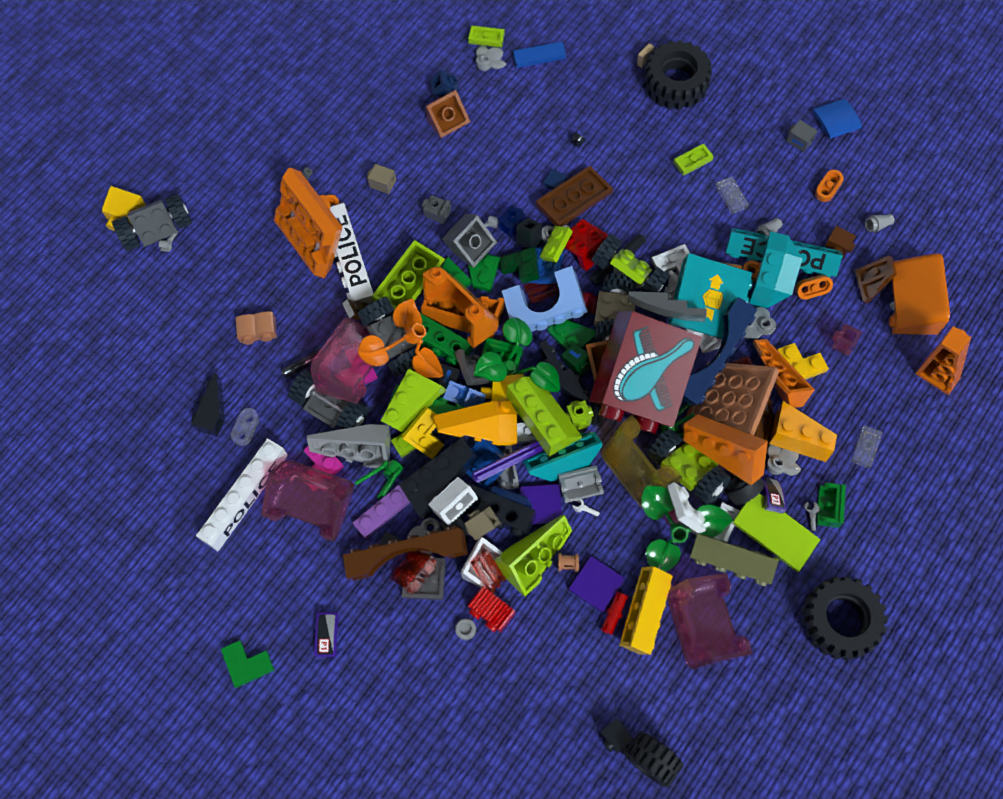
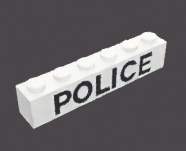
[330,203,373,304]
[196,438,288,551]

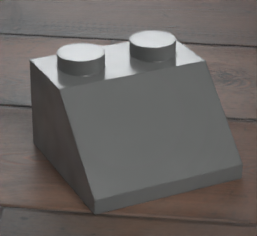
[442,214,497,268]

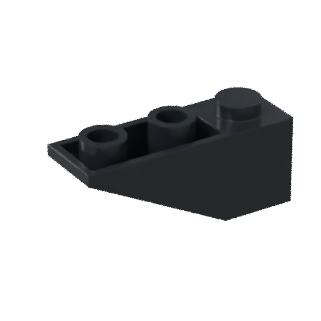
[191,373,225,437]

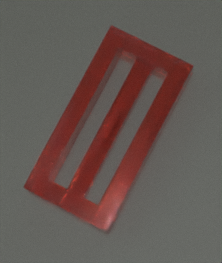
[524,283,559,304]
[470,549,506,594]

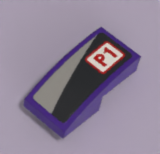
[760,476,787,514]
[315,612,338,657]

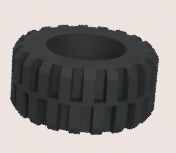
[644,40,712,110]
[801,576,888,660]

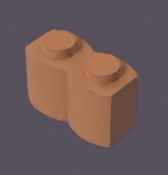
[236,312,277,345]

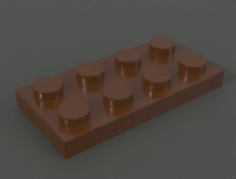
[535,166,613,227]

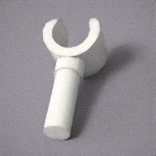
[572,499,600,517]

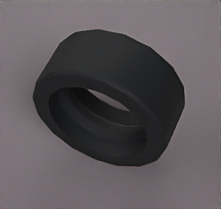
[724,475,764,505]

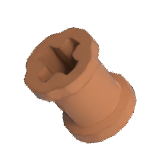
[558,553,579,572]

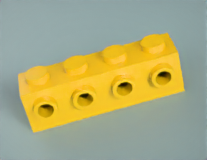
[619,567,673,655]

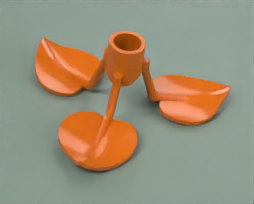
[357,299,443,378]

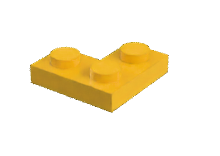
[777,343,829,380]
[402,406,444,459]

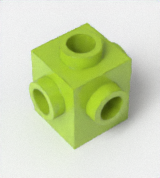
[565,400,594,430]

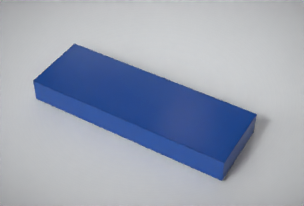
[513,42,566,68]

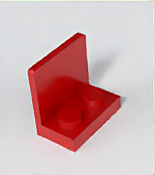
[565,219,608,271]

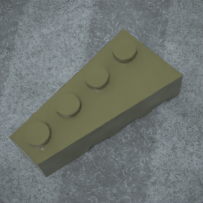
[690,533,780,586]

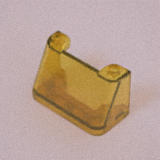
[601,415,682,508]

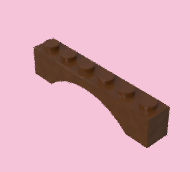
[343,526,468,581]

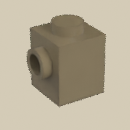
[367,164,396,194]
[464,506,500,540]

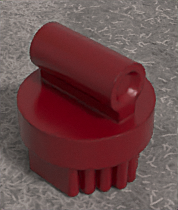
[582,292,598,314]

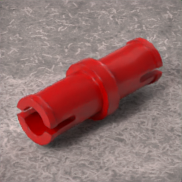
[600,592,628,635]

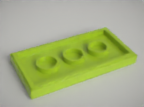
[731,494,821,572]

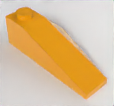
[432,401,517,446]

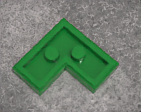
[221,641,275,688]

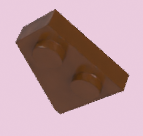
[855,255,897,304]

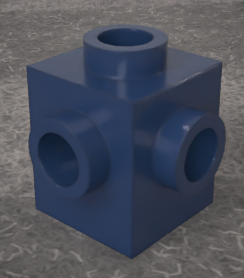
[430,70,459,97]

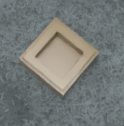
[637,44,654,68]

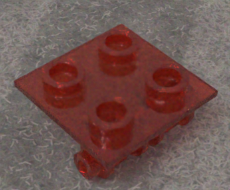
[390,551,437,595]

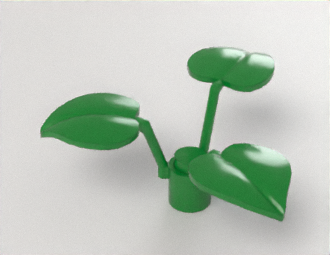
[474,317,560,392]
[642,485,732,572]

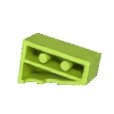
[381,369,447,433]

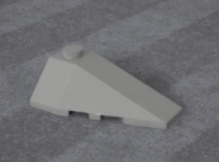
[307,424,391,468]

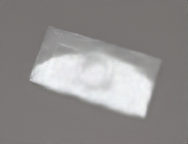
[716,176,749,214]
[851,425,883,469]

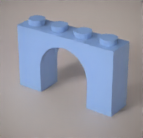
[502,266,587,332]

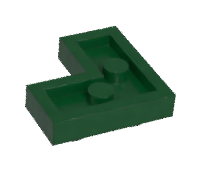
[500,247,540,284]

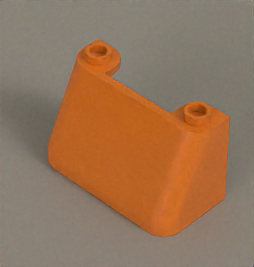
[889,253,950,335]
[423,267,499,348]

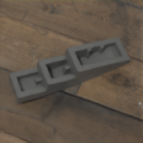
[628,291,707,322]

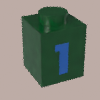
[561,343,591,377]

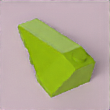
[495,515,572,596]

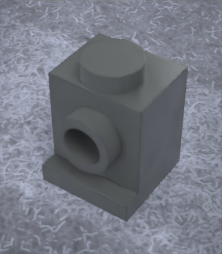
[422,195,451,224]

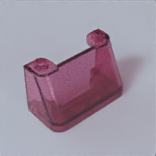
[311,318,373,404]
[261,461,354,541]
[667,573,752,669]

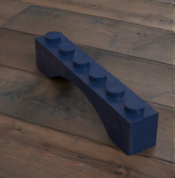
[682,297,757,407]

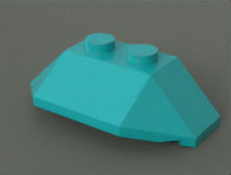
[749,231,803,308]
[523,432,603,482]

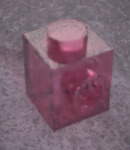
[831,324,862,356]

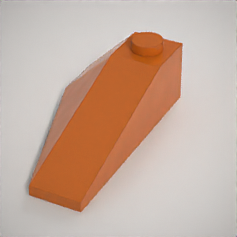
[753,339,815,408]

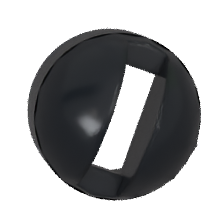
[571,132,586,147]

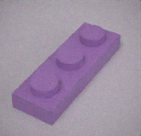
[353,485,410,539]

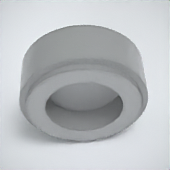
[455,619,476,640]

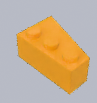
[769,401,837,462]

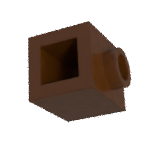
[825,226,856,258]

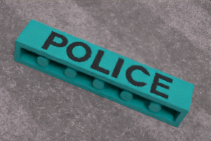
[726,228,843,278]

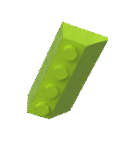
[372,240,445,315]
[506,377,582,456]

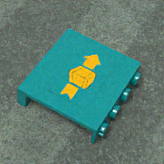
[667,253,753,339]

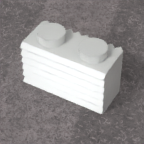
[428,477,478,525]

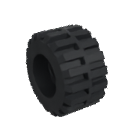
[624,731,684,788]

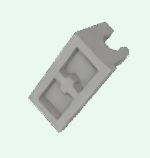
[497,445,519,490]
[558,465,604,503]

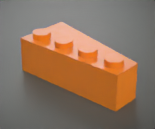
[421,296,505,339]
[915,326,971,396]
[683,414,768,485]

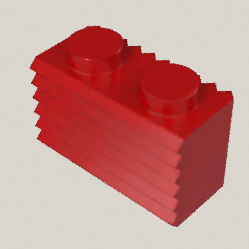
[467,586,515,633]

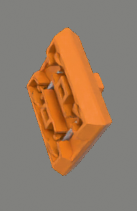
[274,168,343,278]

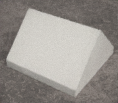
[461,537,503,591]

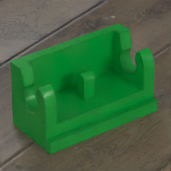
[481,338,523,371]
[816,483,846,528]

